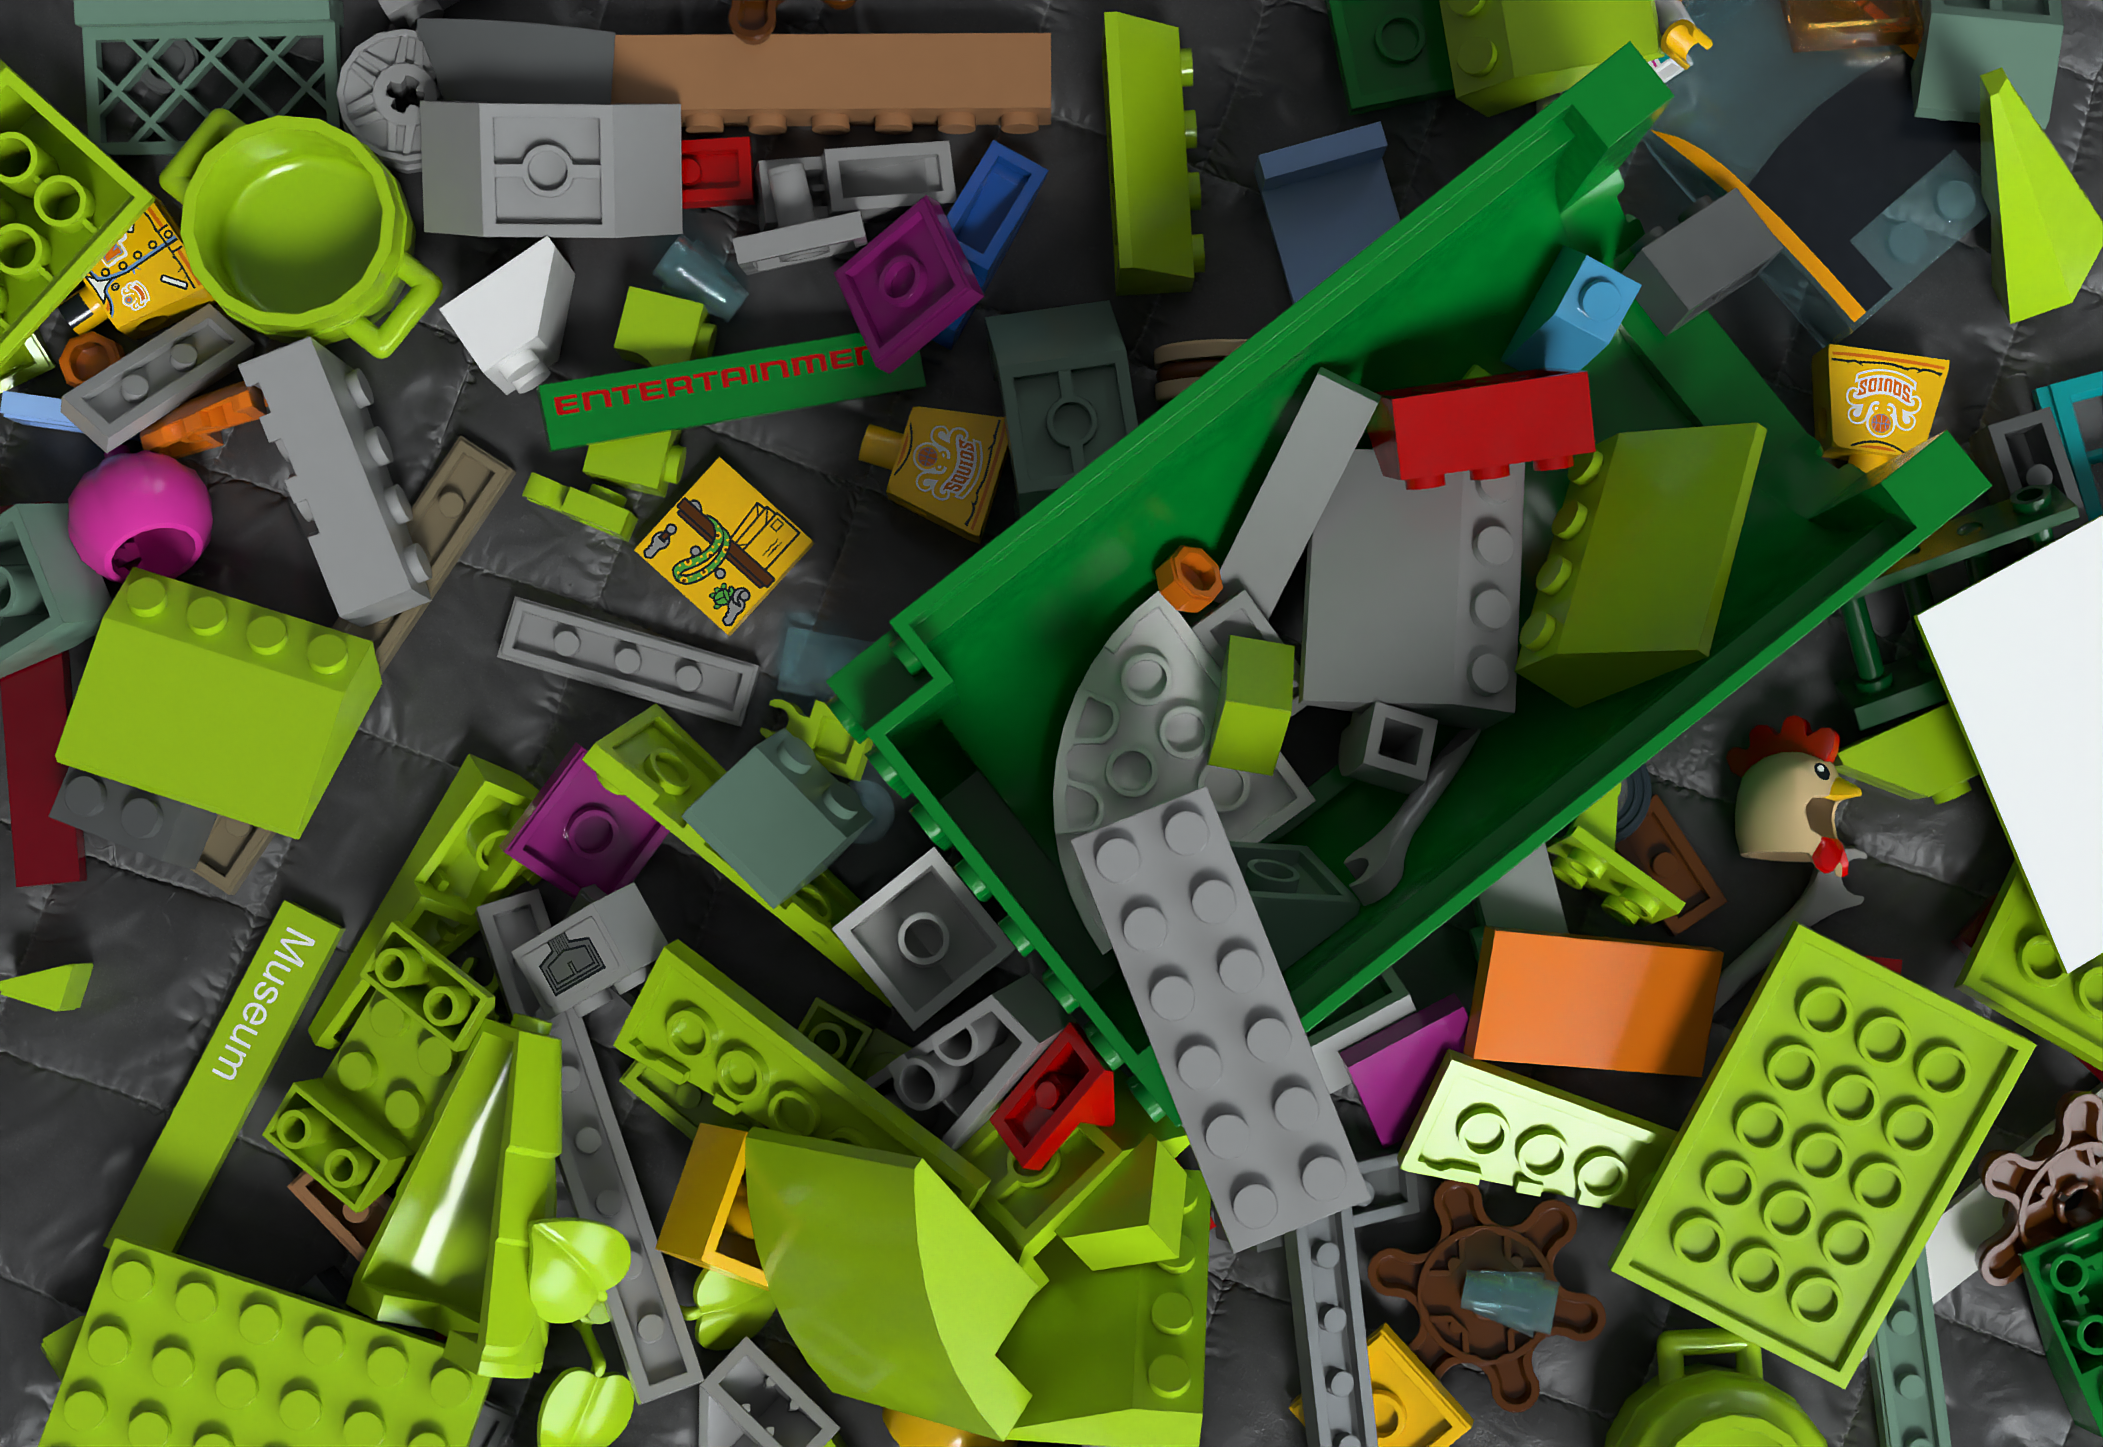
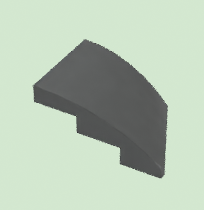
[415,18,615,104]

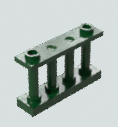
[1834,483,2079,731]

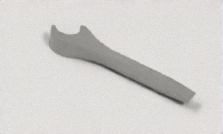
[1344,728,1481,906]
[1713,849,1867,1014]

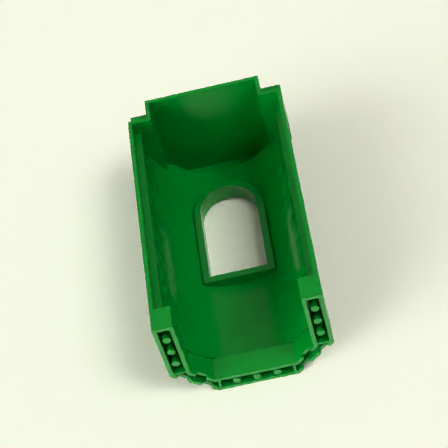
[825,41,1992,1128]

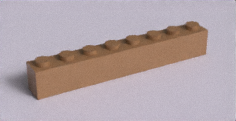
[611,33,1051,136]

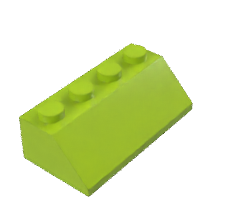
[1101,11,1205,296]

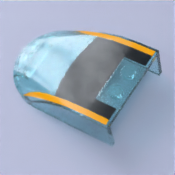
[1642,0,1990,348]

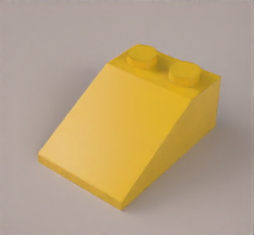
[655,1123,769,1291]

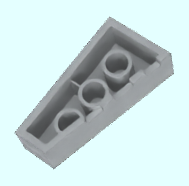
[238,336,432,628]
[864,973,1077,1152]

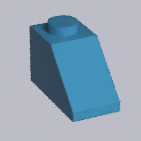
[1500,245,1642,371]

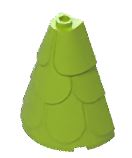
[346,1012,562,1379]

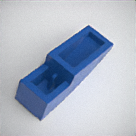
[932,140,1049,350]

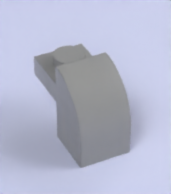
[1338,701,1438,795]

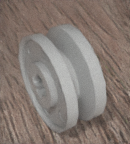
[337,29,444,174]

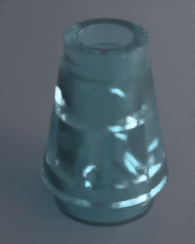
[652,234,750,323]
[1460,1269,1560,1337]

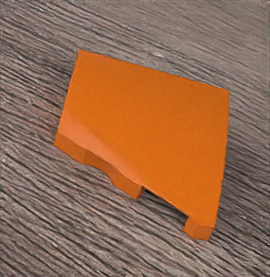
[140,381,268,459]

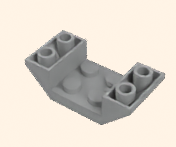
[420,101,683,238]

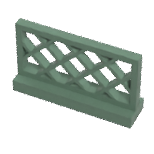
[74,0,344,157]

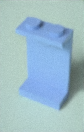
[1254,121,1400,304]

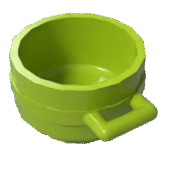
[159,108,443,359]
[1604,1327,1828,1447]

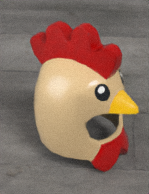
[1726,715,1862,878]

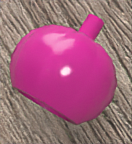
[68,444,213,584]

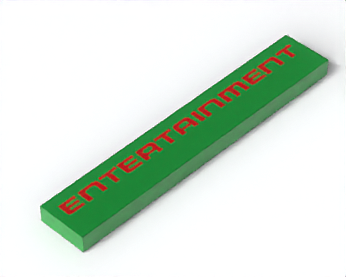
[536,333,926,452]

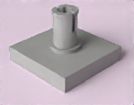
[732,163,868,275]

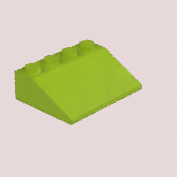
[1439,0,1665,117]
[1514,422,1767,709]
[55,566,382,840]
[998,1169,1211,1447]

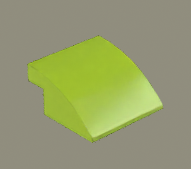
[0,58,156,369]
[745,1126,1039,1442]

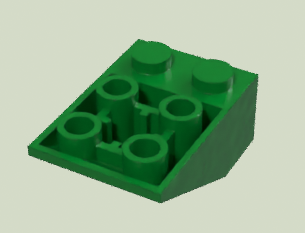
[2018,1217,2103,1438]

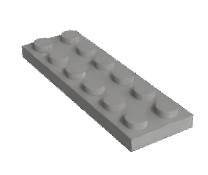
[1070,786,1371,1254]

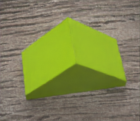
[1206,635,1295,776]
[1054,1133,1187,1271]

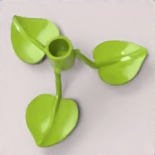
[527,1217,777,1447]

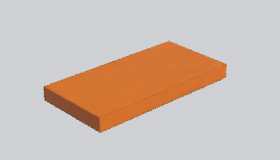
[1463,926,1724,1077]

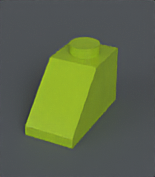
[1833,702,1979,805]

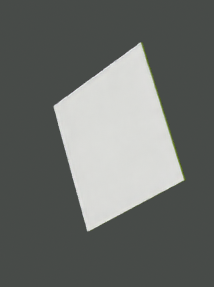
[1913,514,2103,974]

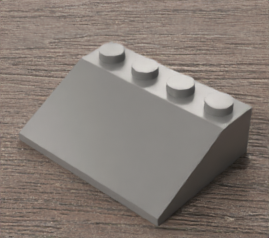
[1298,449,1525,731]

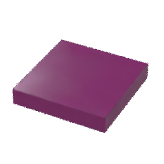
[834,195,984,374]
[499,742,670,899]
[1339,993,1486,1149]

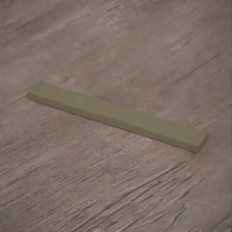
[190,436,516,895]

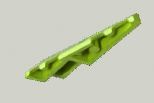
[1980,67,2103,324]
[308,754,542,1051]

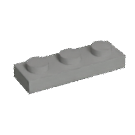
[60,303,255,453]

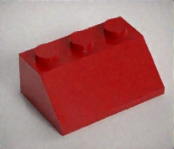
[1366,368,1596,490]

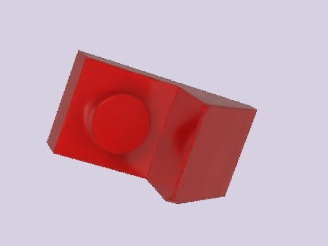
[989,1022,1115,1171]

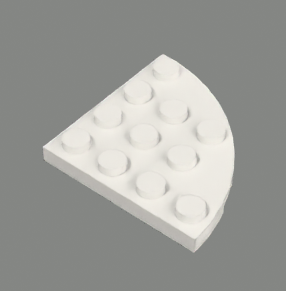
[1053,591,1316,955]

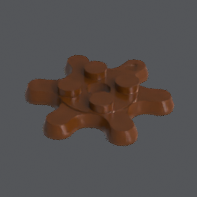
[1975,1091,2103,1287]
[1367,1179,1606,1413]

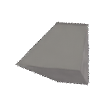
[699,1336,840,1447]

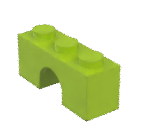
[582,286,717,498]

